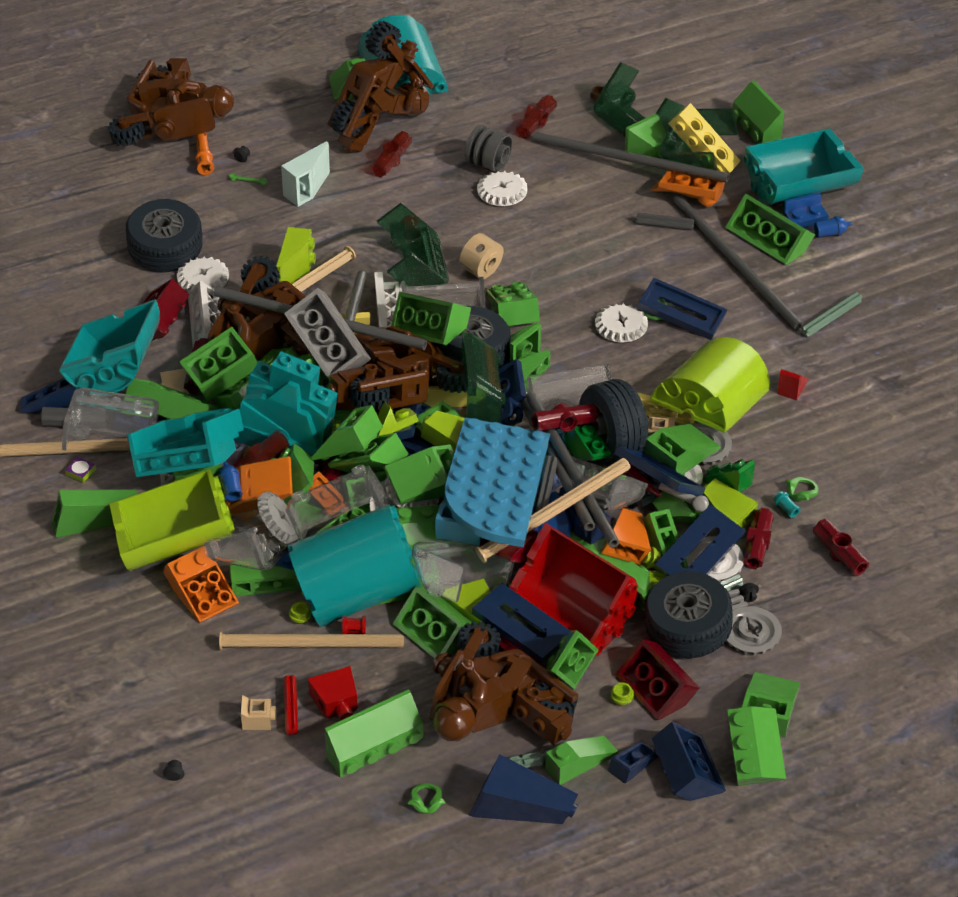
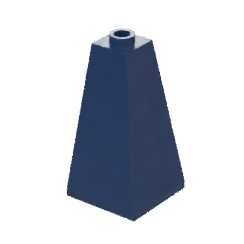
[469,754,578,824]

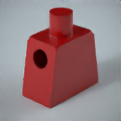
[308,666,358,721]

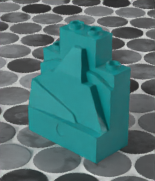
[235,351,338,464]
[127,407,244,477]

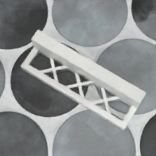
[374,272,400,328]
[188,281,220,347]

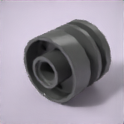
[465,124,513,173]

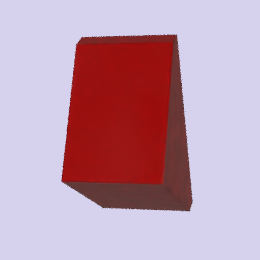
[777,369,808,401]

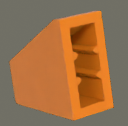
[601,508,651,565]

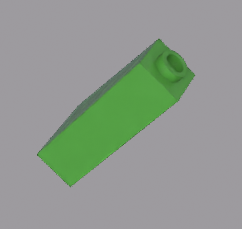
[52,490,138,537]

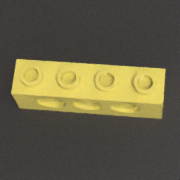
[668,103,741,173]

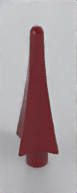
[621,463,661,497]

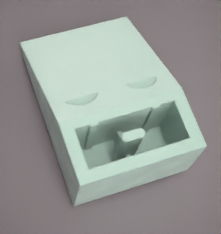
[281,141,330,207]

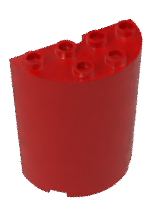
[509,523,638,656]

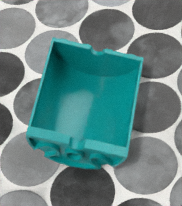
[358,15,448,95]
[743,128,863,205]
[59,299,160,395]
[288,504,422,627]

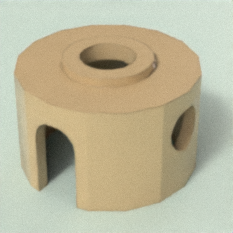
[459,233,504,279]

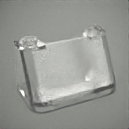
[204,508,288,571]

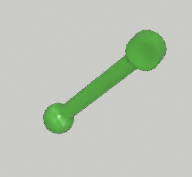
[229,173,268,185]

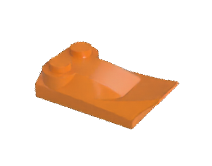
[651,170,725,207]

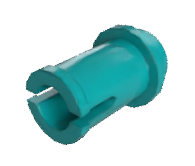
[773,491,801,518]

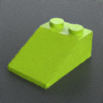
[277,227,316,284]

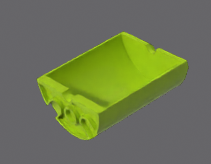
[650,337,770,433]
[109,469,235,571]

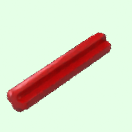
[284,675,298,735]

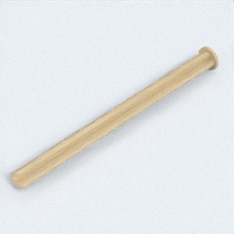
[246,246,356,323]
[0,438,131,457]
[475,458,631,563]
[219,632,404,650]

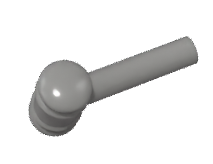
[659,482,709,512]

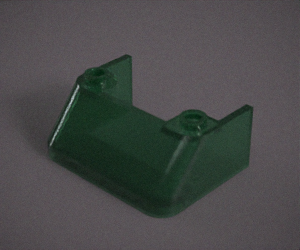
[593,62,685,137]
[660,108,738,171]
[377,203,449,290]
[461,332,506,423]

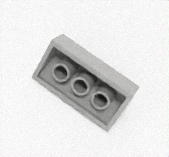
[284,288,371,379]

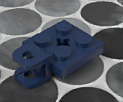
[483,359,526,426]

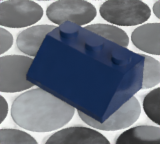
[651,722,726,801]

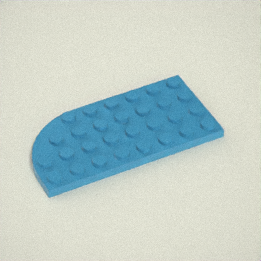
[444,418,550,547]

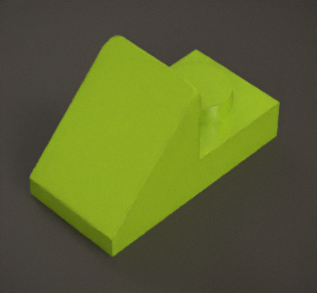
[377,402,419,436]

